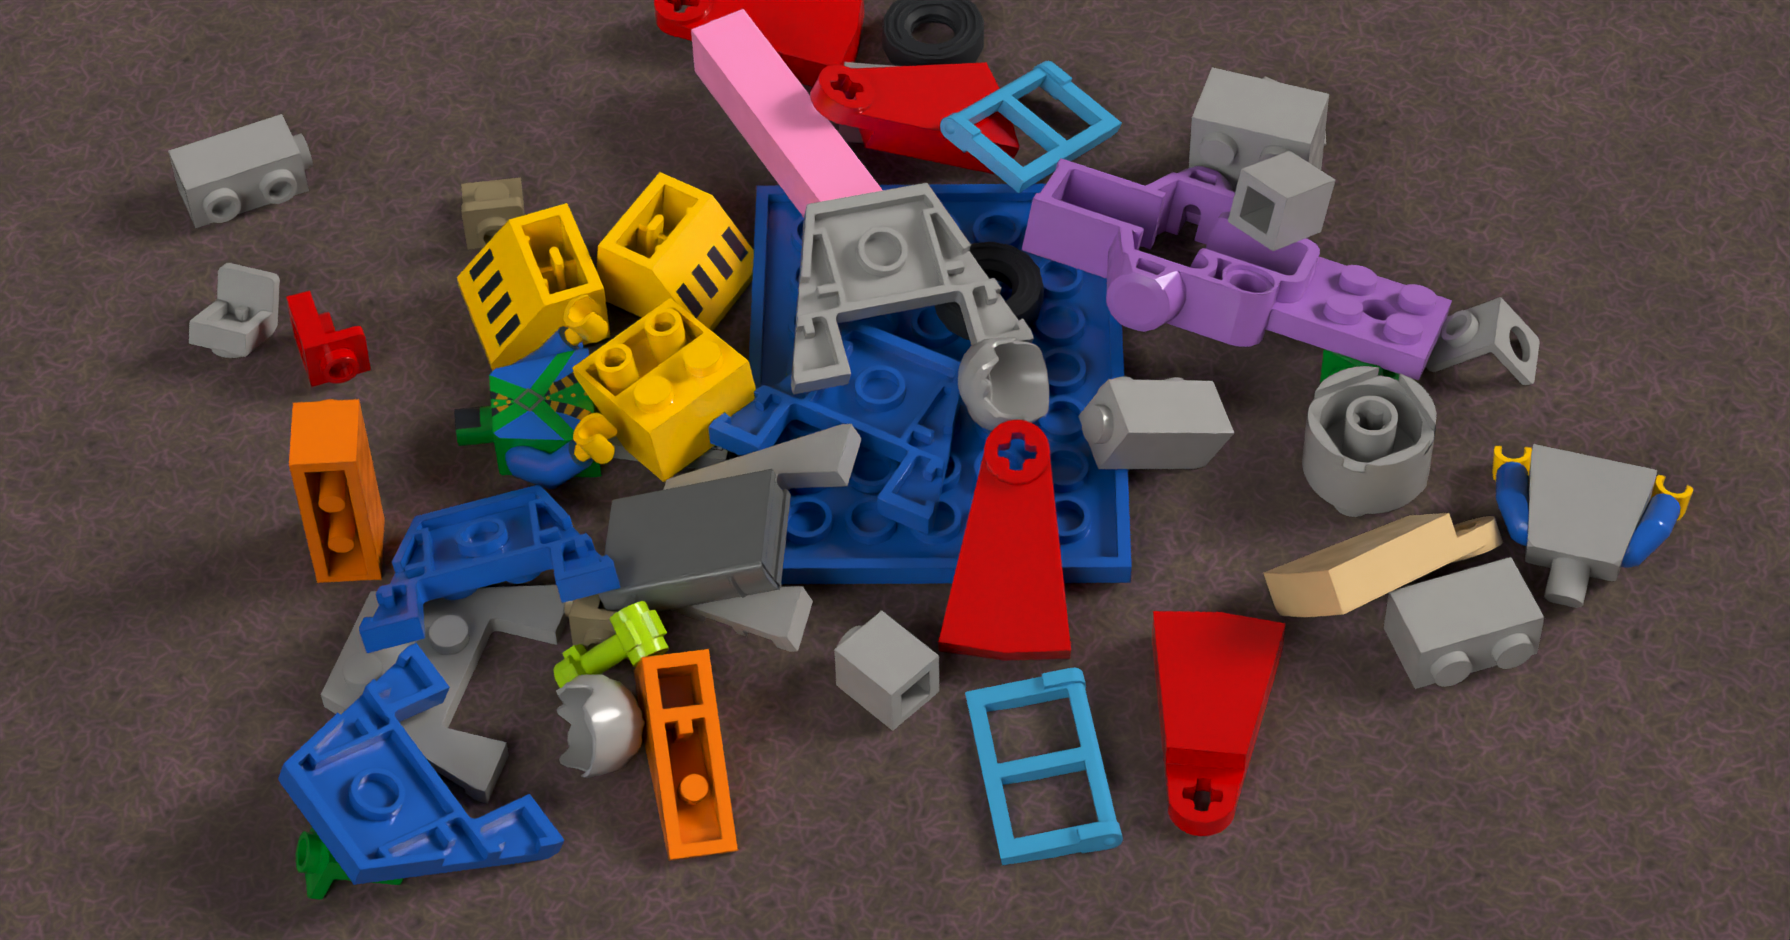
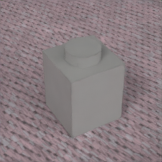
[1228,151,1335,251]
[834,611,939,731]

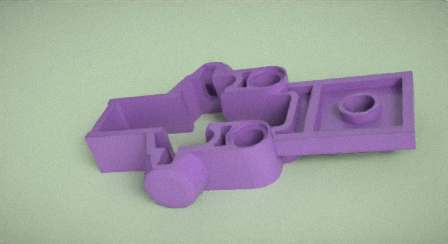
[1022,158,1452,380]

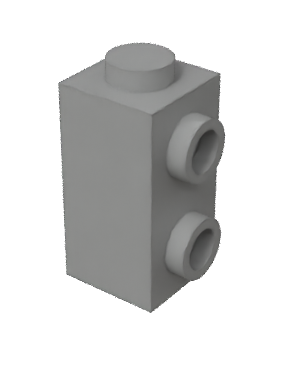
[168,114,313,228]
[1078,377,1234,469]

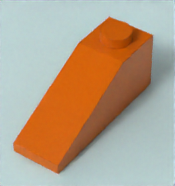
[634,649,738,861]

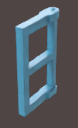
[940,61,1122,193]
[965,668,1123,865]

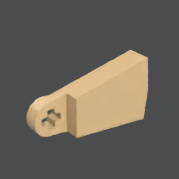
[1263,513,1503,617]

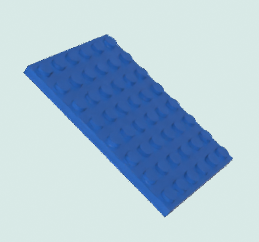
[749,184,1132,584]

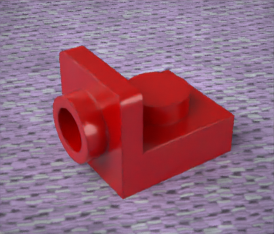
[286,290,371,387]

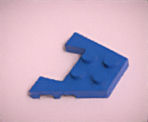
[709,320,962,535]
[359,484,620,653]
[278,643,564,885]

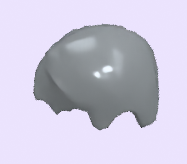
[957,337,1049,431]
[556,674,645,778]

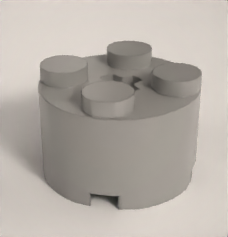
[1302,366,1437,517]

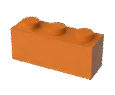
[289,399,385,583]

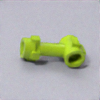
[554,601,669,688]

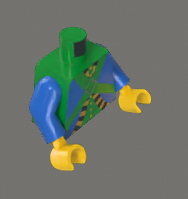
[454,294,617,490]

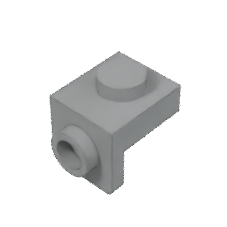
[189,263,280,358]

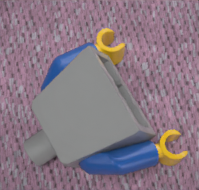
[1492,444,1693,608]

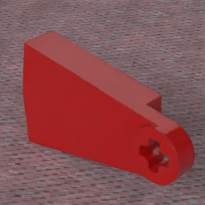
[654,0,865,87]
[810,62,1020,174]
[938,420,1071,661]
[1152,611,1286,836]

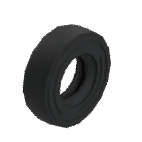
[882,0,984,66]
[935,241,1044,340]

